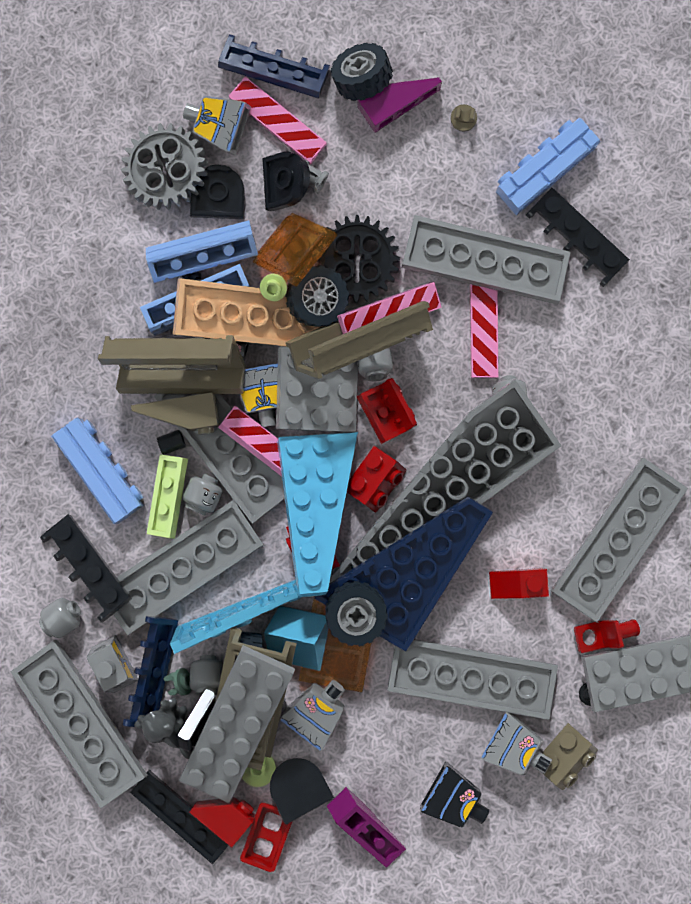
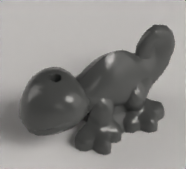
[134,698,192,759]

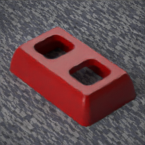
[240,802,293,873]

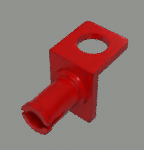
[574,619,640,653]

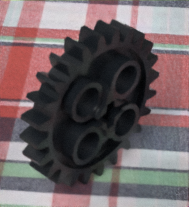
[313,215,400,303]

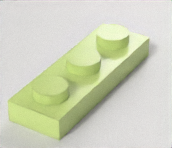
[147,454,188,539]

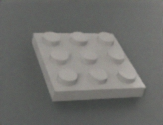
[276,347,358,433]

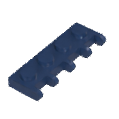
[218,34,330,99]
[123,616,178,727]

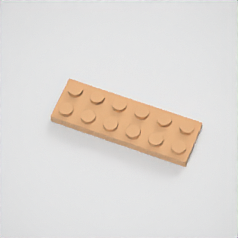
[173,278,323,347]

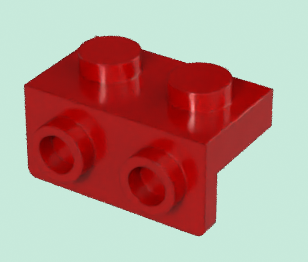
[357,378,417,444]
[347,446,407,513]

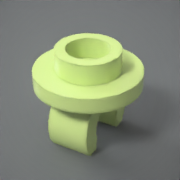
[260,274,287,301]

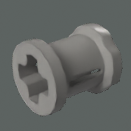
[306,160,329,194]

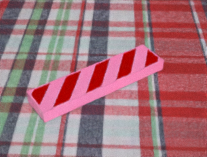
[228,76,327,164]
[337,282,442,334]
[470,284,498,378]
[218,406,282,477]

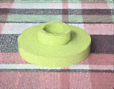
[242,756,276,787]

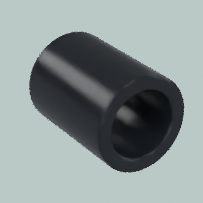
[157,430,186,455]

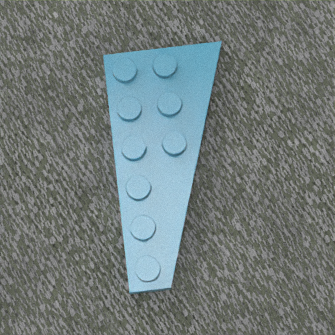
[277,432,358,597]
[170,579,302,654]

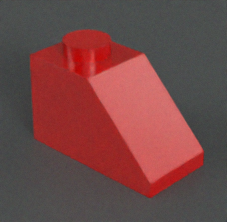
[489,568,549,599]
[189,797,256,848]

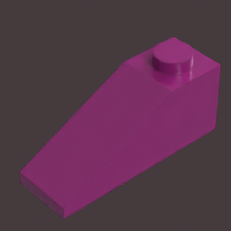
[357,77,442,133]
[327,787,406,868]

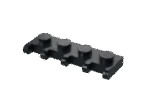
[526,187,630,287]
[40,514,132,622]

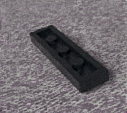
[130,769,229,865]

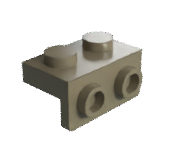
[541,723,598,790]

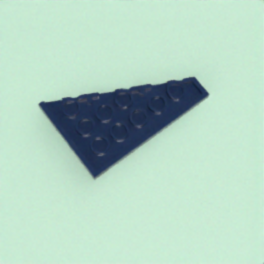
[314,497,493,651]

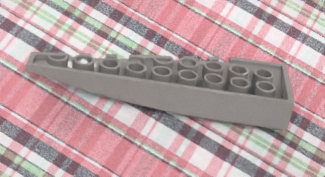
[329,379,561,584]

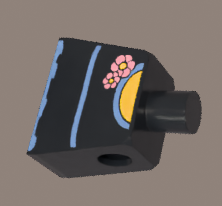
[420,761,490,828]

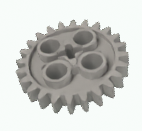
[121,123,208,210]

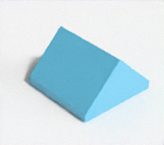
[264,606,328,671]

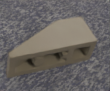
[131,393,220,435]

